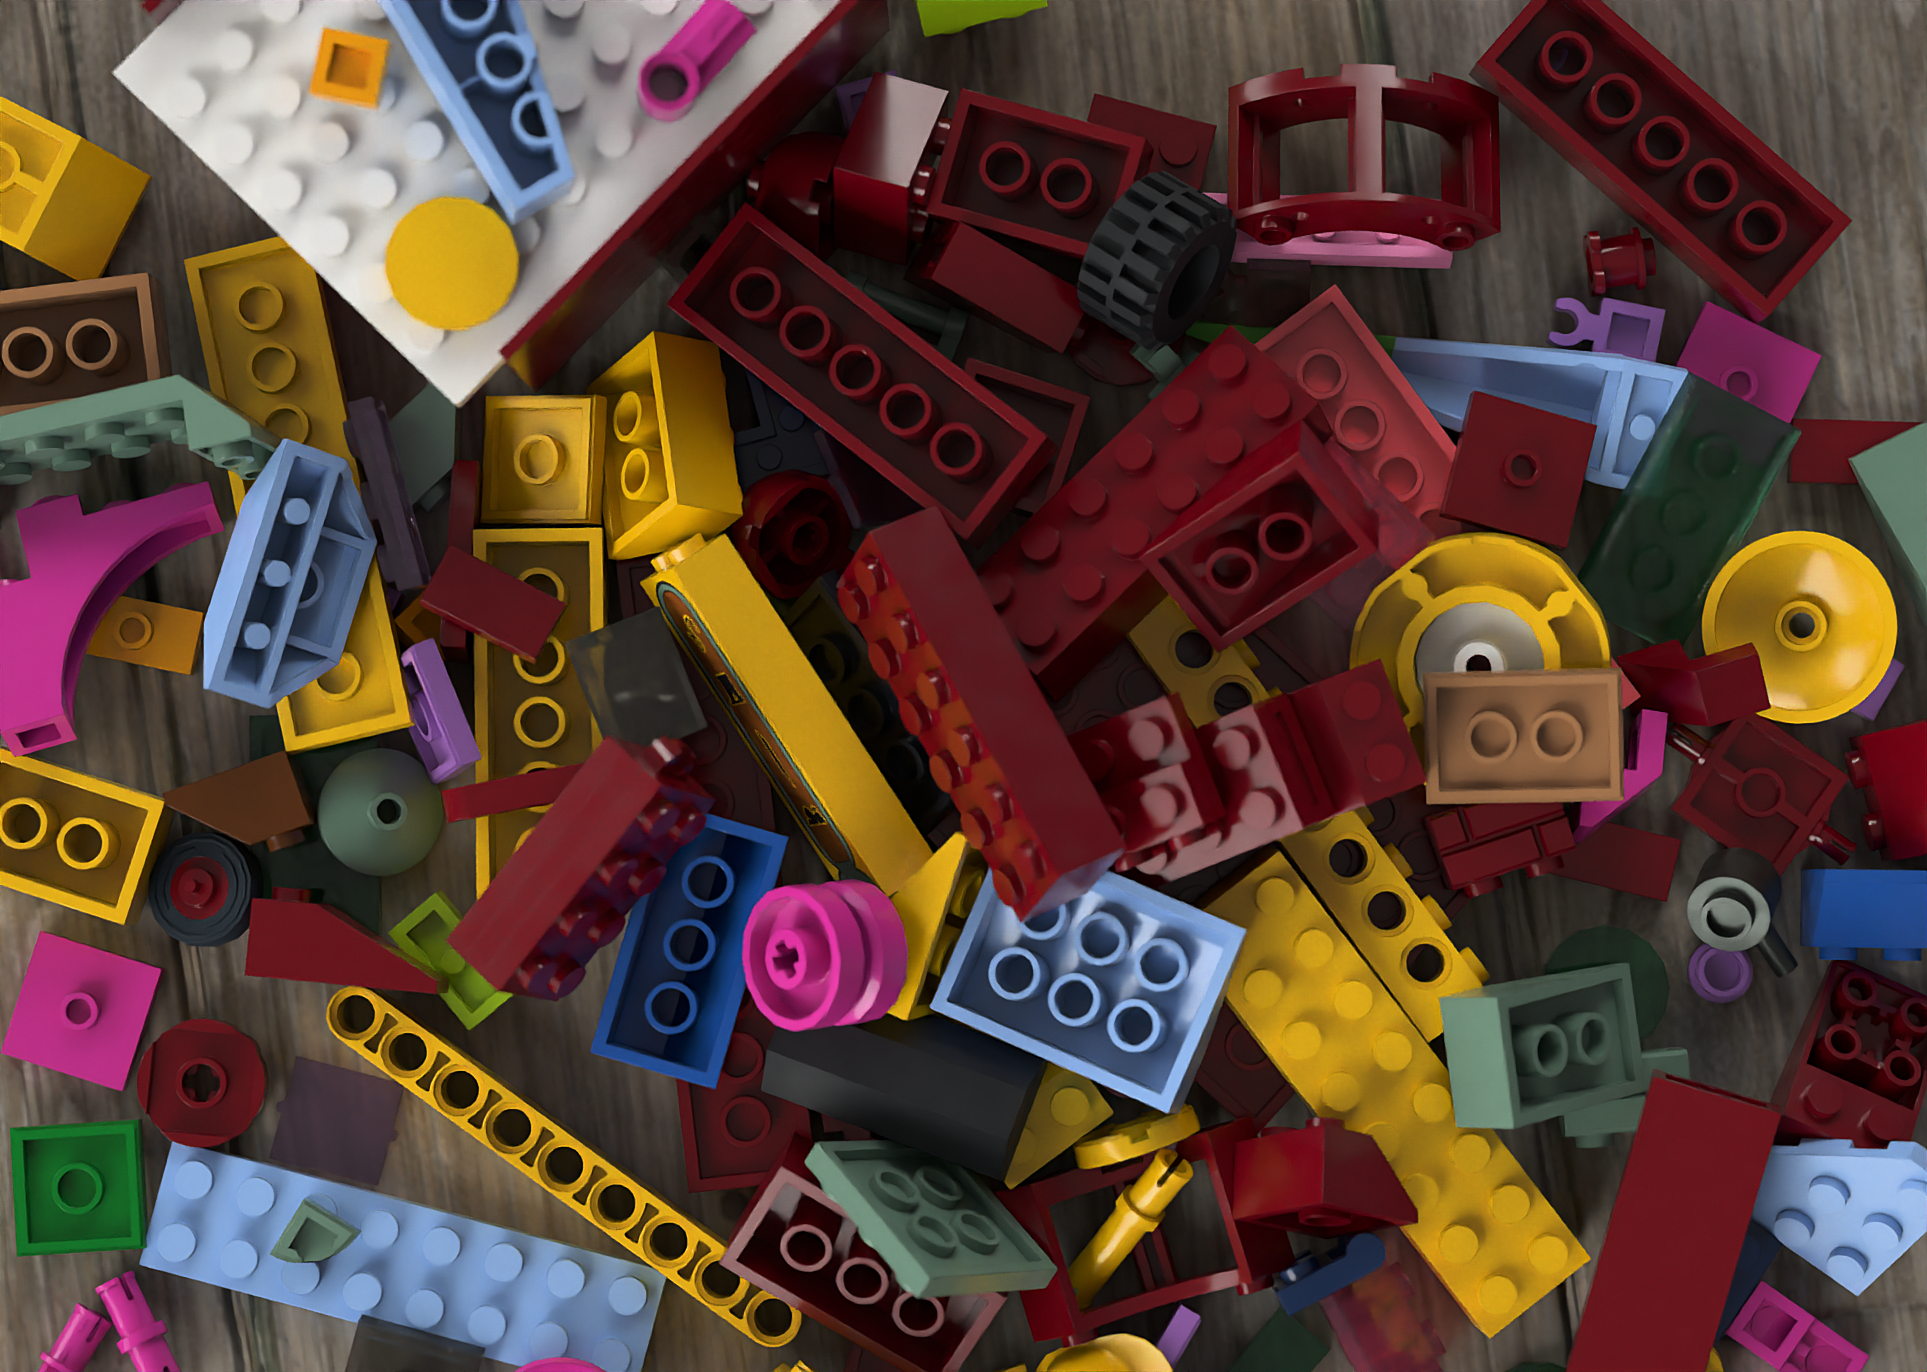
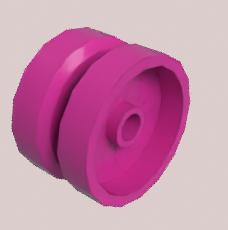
[742,879,908,1032]

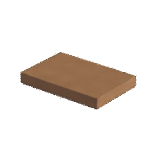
[1423,668,1624,804]

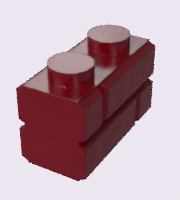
[1424,802,1576,899]

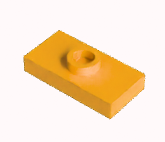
[86,596,207,676]

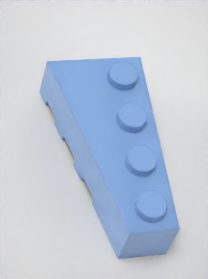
[377,0,575,225]

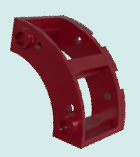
[1227,64,1501,252]
[993,1116,1296,1348]

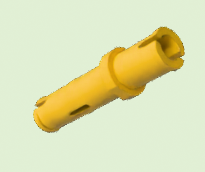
[1067,1148,1193,1311]

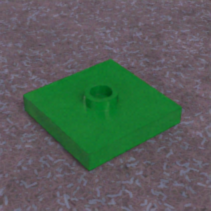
[10,1119,148,1257]

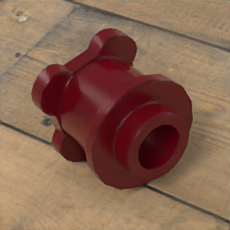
[1583,227,1656,297]

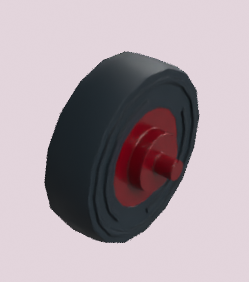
[148,832,264,947]

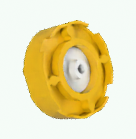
[1349,531,1612,785]

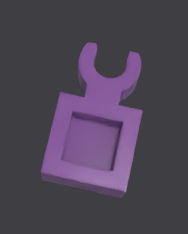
[1546,297,1666,362]

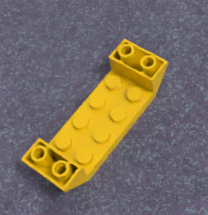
[0,96,153,281]

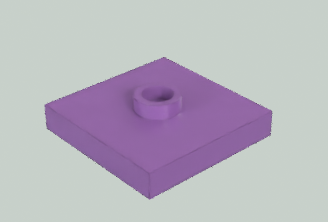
[399,638,482,785]

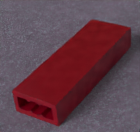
[1564,1068,1781,1372]

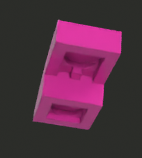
[1725,1280,1870,1372]

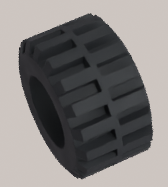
[1077,171,1237,351]

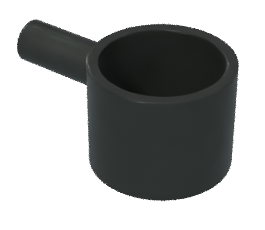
[1687,848,1798,978]

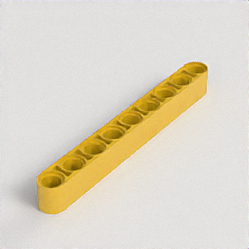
[326,986,804,1347]

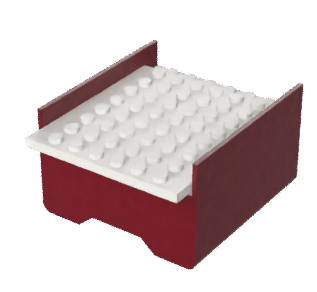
[113,0,890,409]

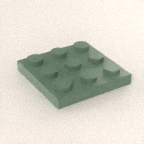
[804,1140,1058,1298]

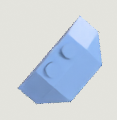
[204,439,377,708]

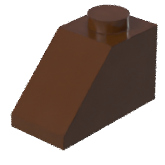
[162,750,318,853]

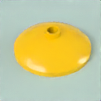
[1702,530,1898,724]

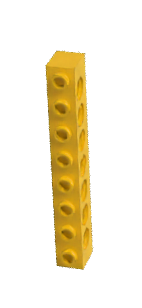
[1125,595,1490,1043]

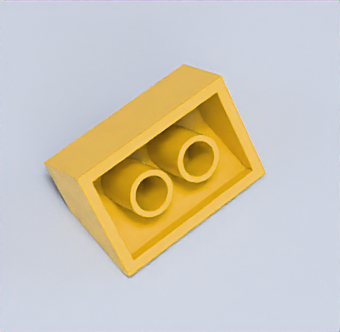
[586,331,743,561]

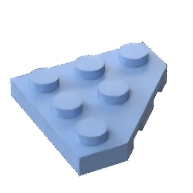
[1750,1138,1927,1296]

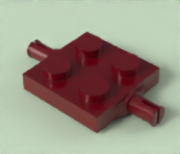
[1665,713,1857,877]

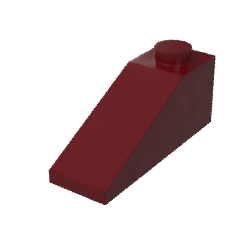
[244,886,449,994]

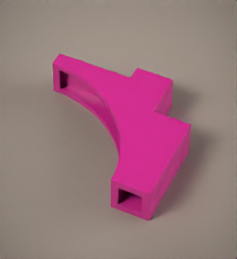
[0,481,225,757]

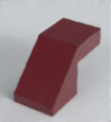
[1616,639,1771,727]

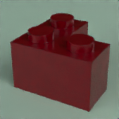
[833,71,952,266]

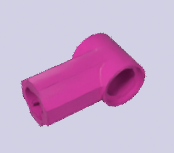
[637,0,757,122]

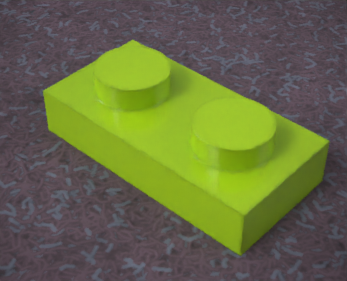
[388,890,514,1031]

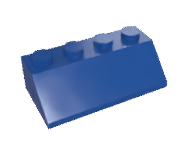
[590,813,789,1089]
[1800,869,1927,961]

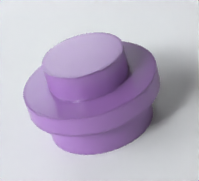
[1687,943,1753,1003]

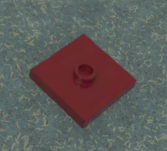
[1439,390,1597,551]

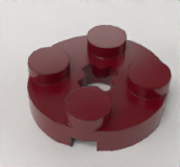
[137,1018,269,1148]

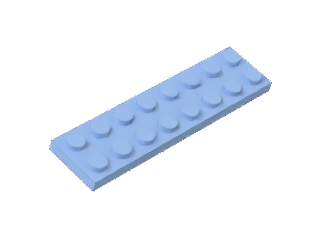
[139,1141,667,1372]

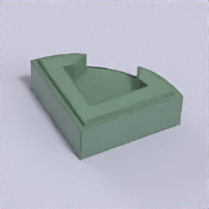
[270,1197,361,1263]

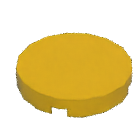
[385,196,520,331]
[1073,1103,1201,1169]

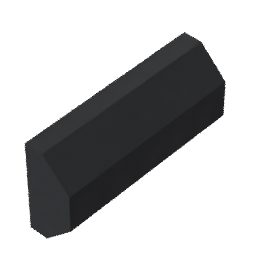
[761,1012,1049,1181]

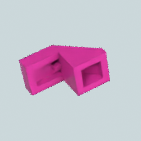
[1569,709,1668,843]

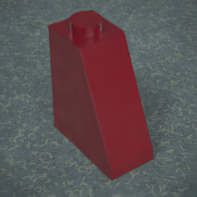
[903,221,1091,354]

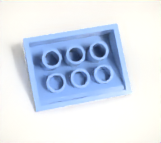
[930,868,1248,1114]

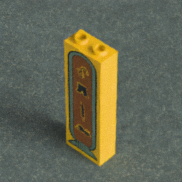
[640,533,934,898]

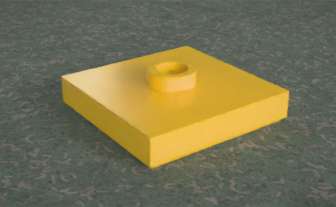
[480,395,607,525]

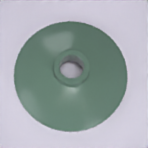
[317,748,443,876]

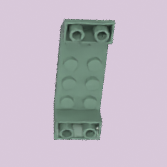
[0,374,283,530]

